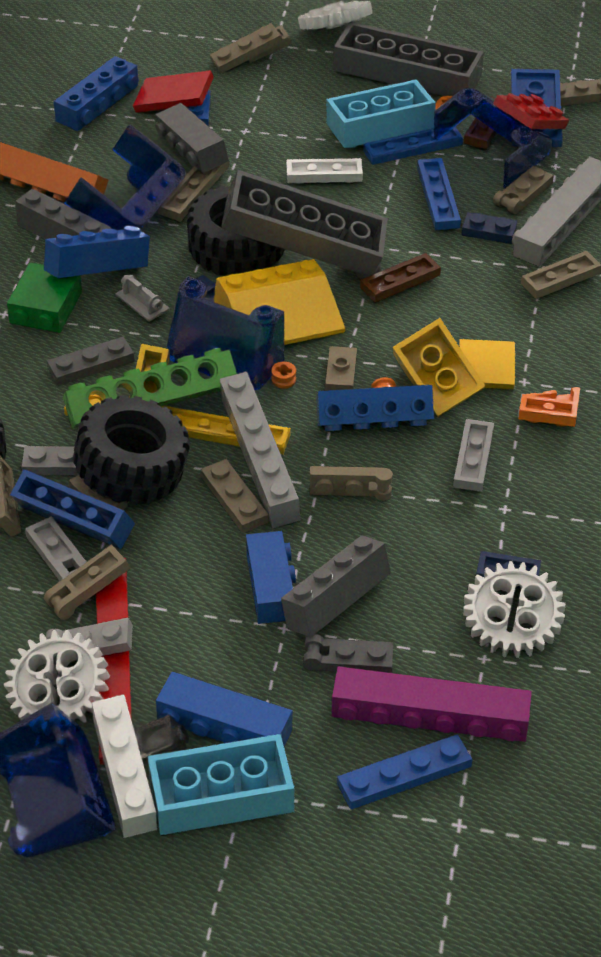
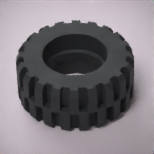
[187,185,286,276]
[73,395,190,505]

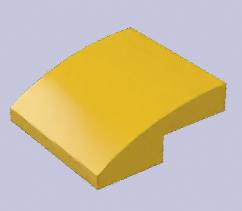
[459,339,515,389]

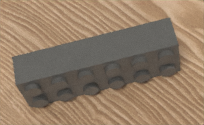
[333,22,484,101]
[221,170,388,276]

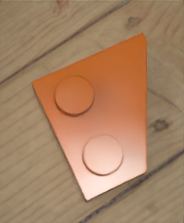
[518,387,580,427]

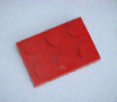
[493,93,570,129]

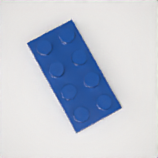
[511,69,562,147]

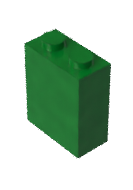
[7,262,82,333]

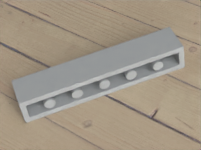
[512,156,601,267]
[220,372,300,528]

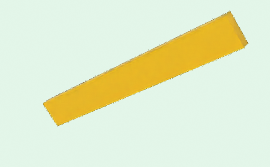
[64,395,291,455]

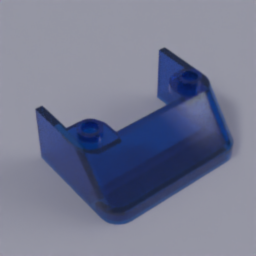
[434,88,552,188]
[64,124,186,230]

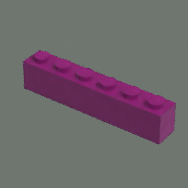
[332,666,532,742]

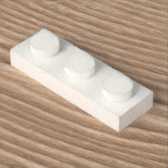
[287,158,363,184]

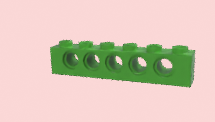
[63,348,237,430]

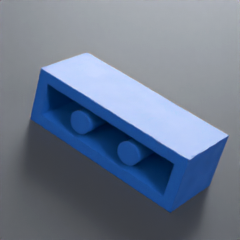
[246,531,296,624]

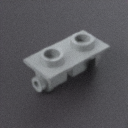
[115,275,170,322]

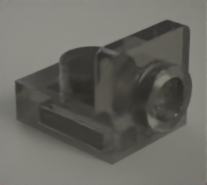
[135,715,189,762]

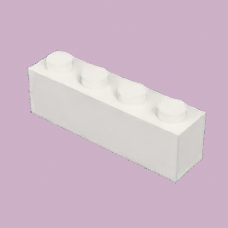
[92,695,157,838]

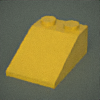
[393,318,486,417]

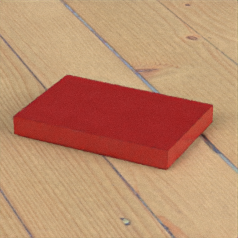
[133,70,214,113]

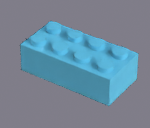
[326,79,436,148]
[148,734,294,835]

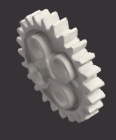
[298,1,373,30]
[463,561,565,658]
[4,630,110,733]

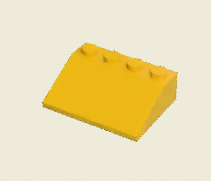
[214,259,345,353]

